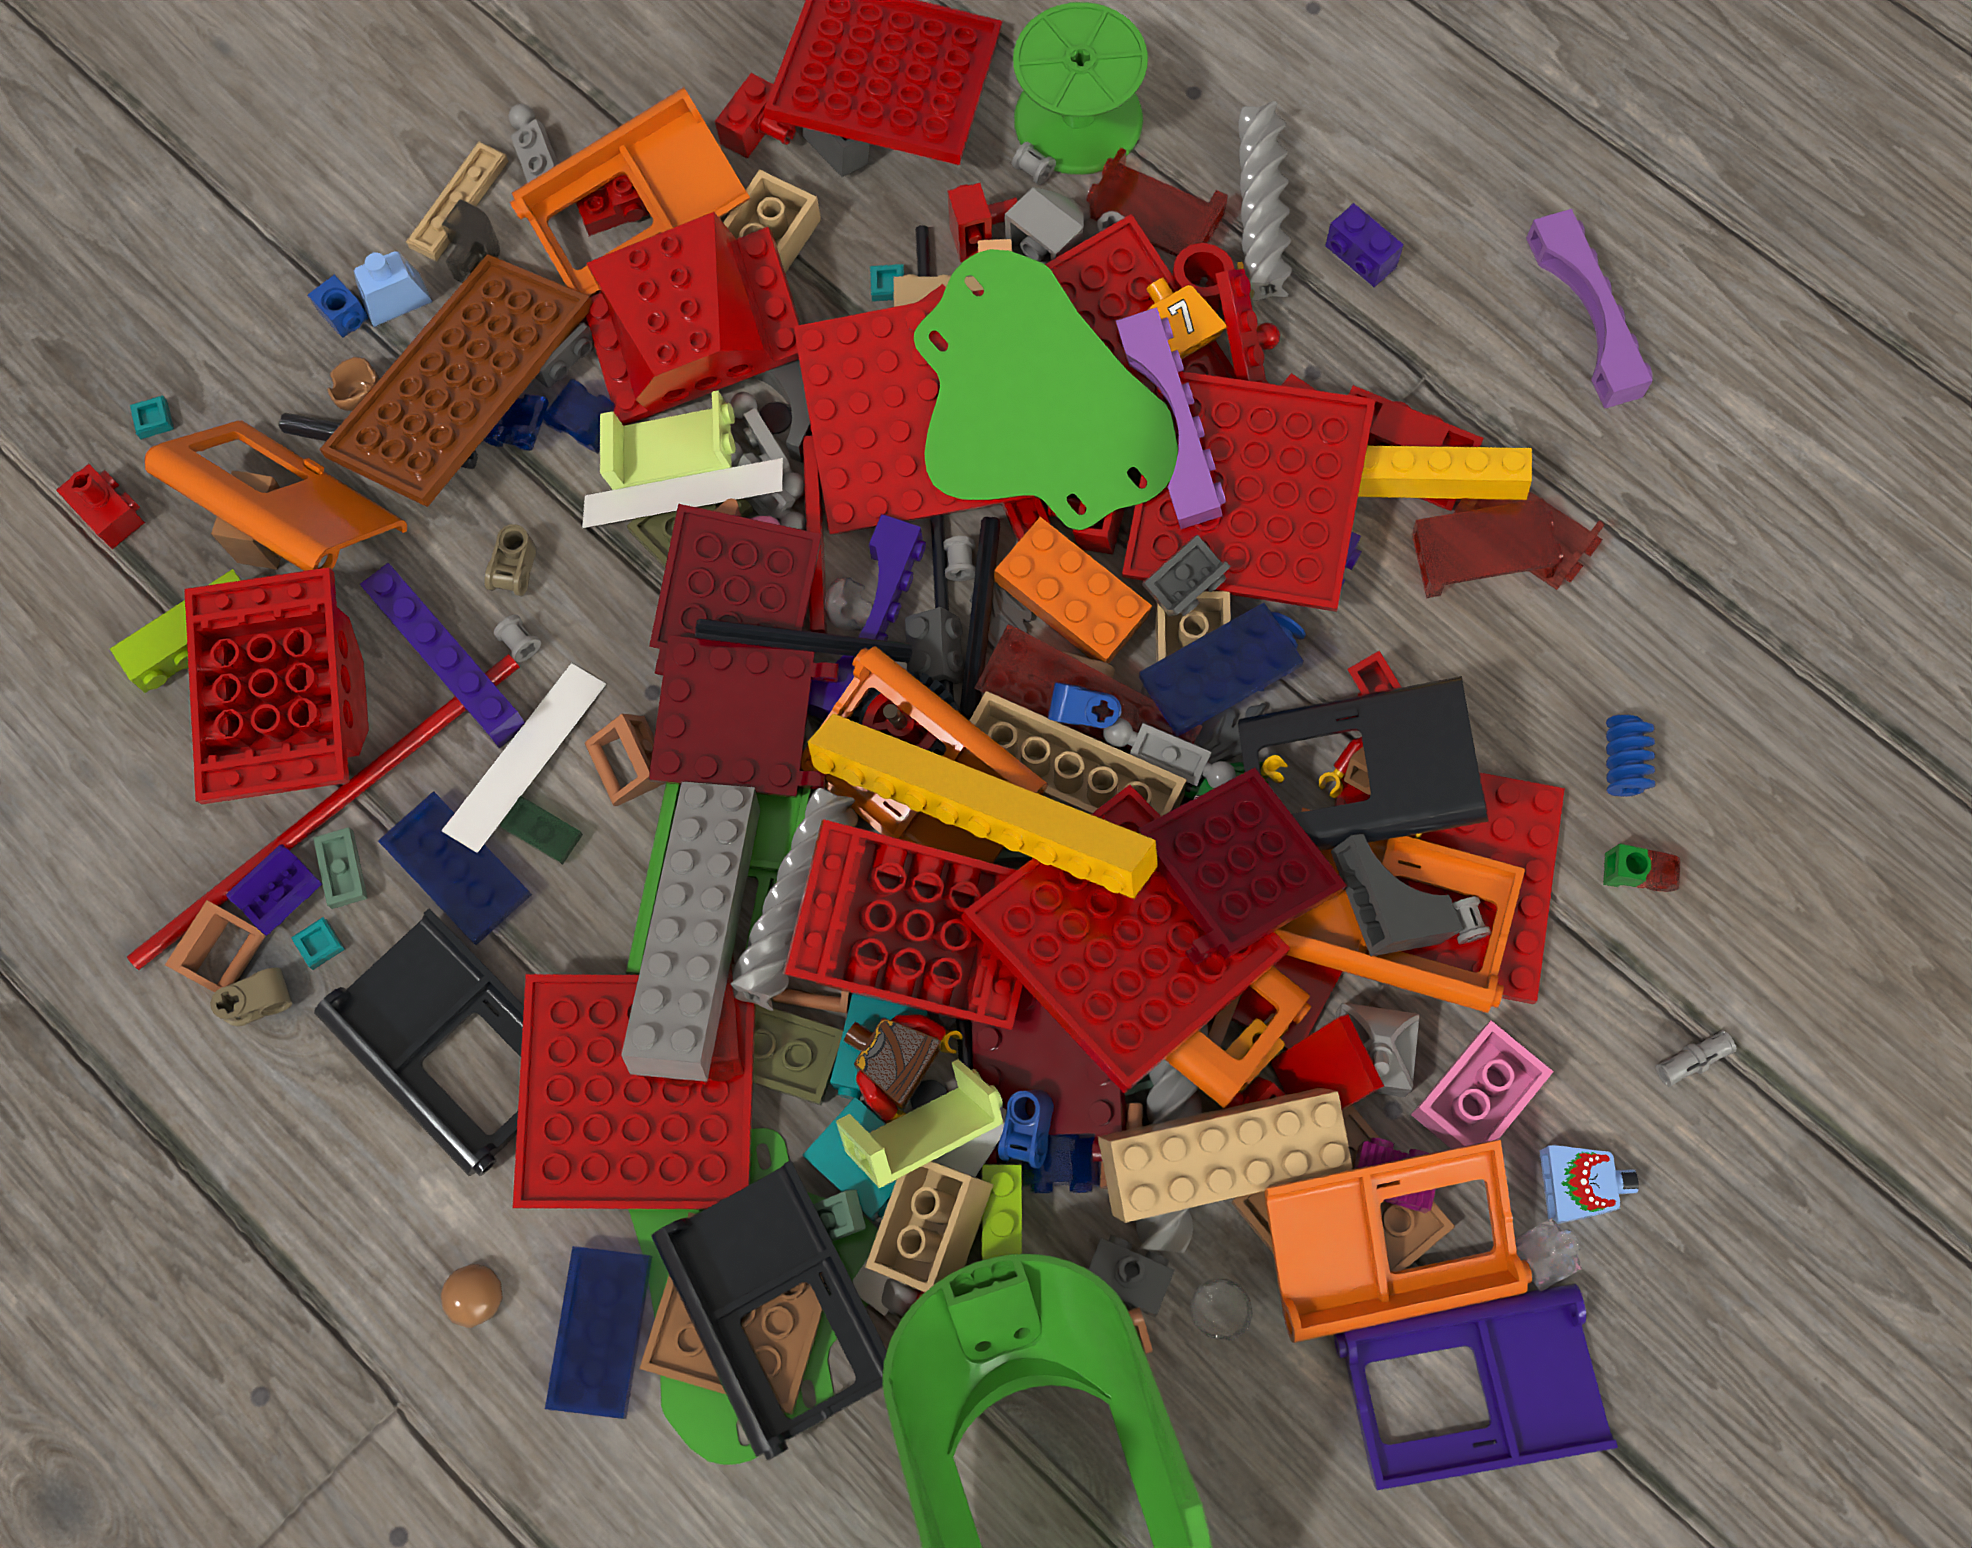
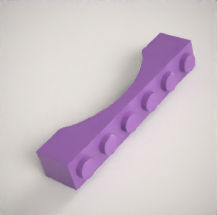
[1526,209,1653,409]
[1116,307,1226,529]

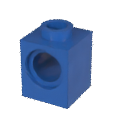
[308,275,369,338]

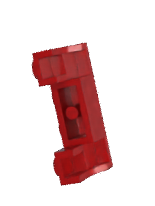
[575,174,650,236]
[1348,385,1484,511]

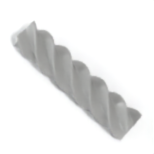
[1238,101,1292,301]
[731,788,858,1011]
[1136,1023,1208,1253]

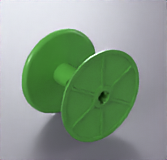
[1013,2,1148,175]

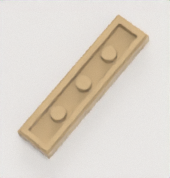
[406,142,509,261]

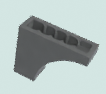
[755,359,812,462]
[1331,834,1463,956]

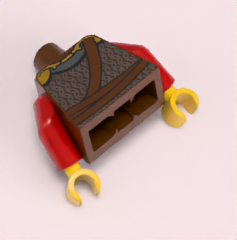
[844,1015,963,1124]

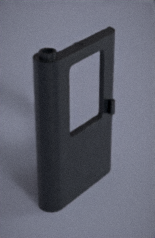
[1238,676,1489,851]
[314,908,524,1176]
[651,1160,887,1461]

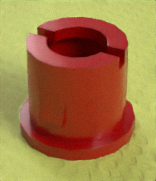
[1172,243,1234,312]

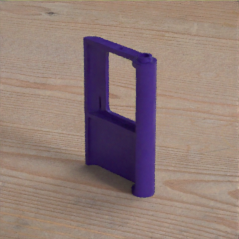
[1334,1284,1618,1491]

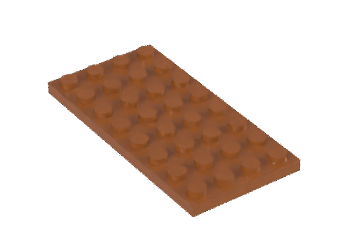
[319,254,593,507]

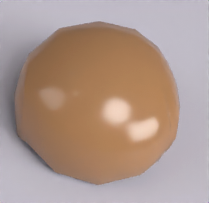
[327,357,380,411]
[441,1264,502,1328]

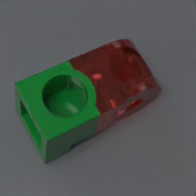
[1603,844,1681,892]

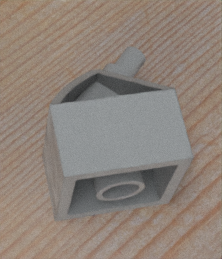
[1005,187,1090,264]
[1335,1002,1420,1098]

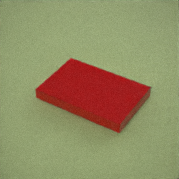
[1231,955,1343,1050]
[1270,1014,1384,1110]

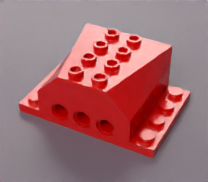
[586,212,801,426]
[184,567,369,805]
[783,819,1023,1030]

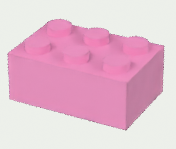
[1411,1021,1554,1149]

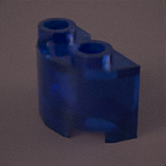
[541,379,615,454]
[484,394,549,451]
[1022,1134,1100,1194]

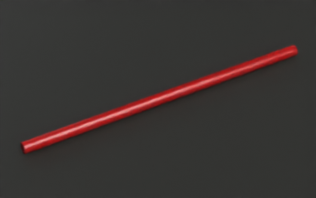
[127,654,520,970]

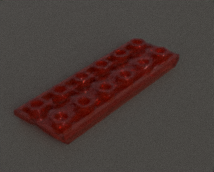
[975,623,1203,754]

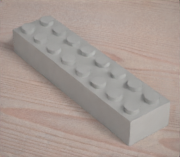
[621,782,760,1082]

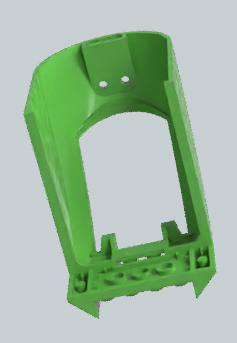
[883,1254,1212,1548]

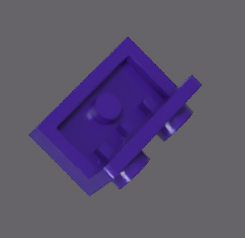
[226,844,322,936]

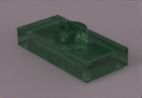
[500,796,583,865]

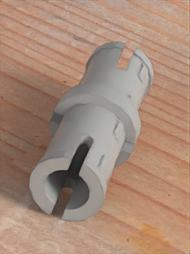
[1656,1030,1737,1087]

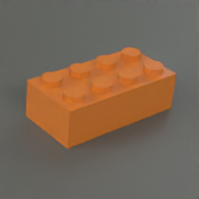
[994,517,1152,664]

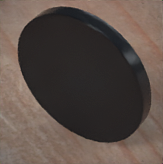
[759,402,792,434]
[910,1080,947,1110]

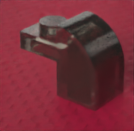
[442,199,500,283]

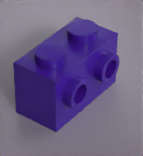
[1325,203,1404,287]

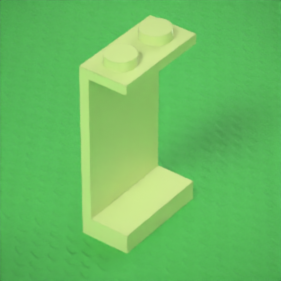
[600,391,736,490]
[836,1059,1003,1188]

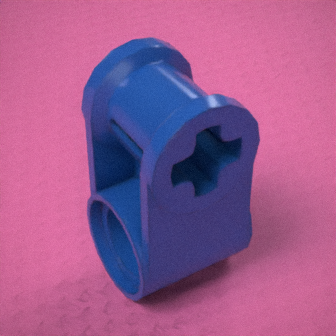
[1048,682,1122,728]
[998,1090,1053,1168]

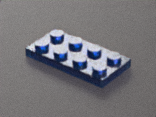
[1139,603,1304,737]
[378,791,532,945]
[545,1246,652,1419]

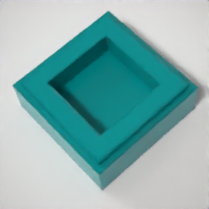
[870,264,904,302]
[130,395,174,439]
[291,917,345,970]

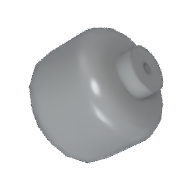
[881,1278,920,1316]

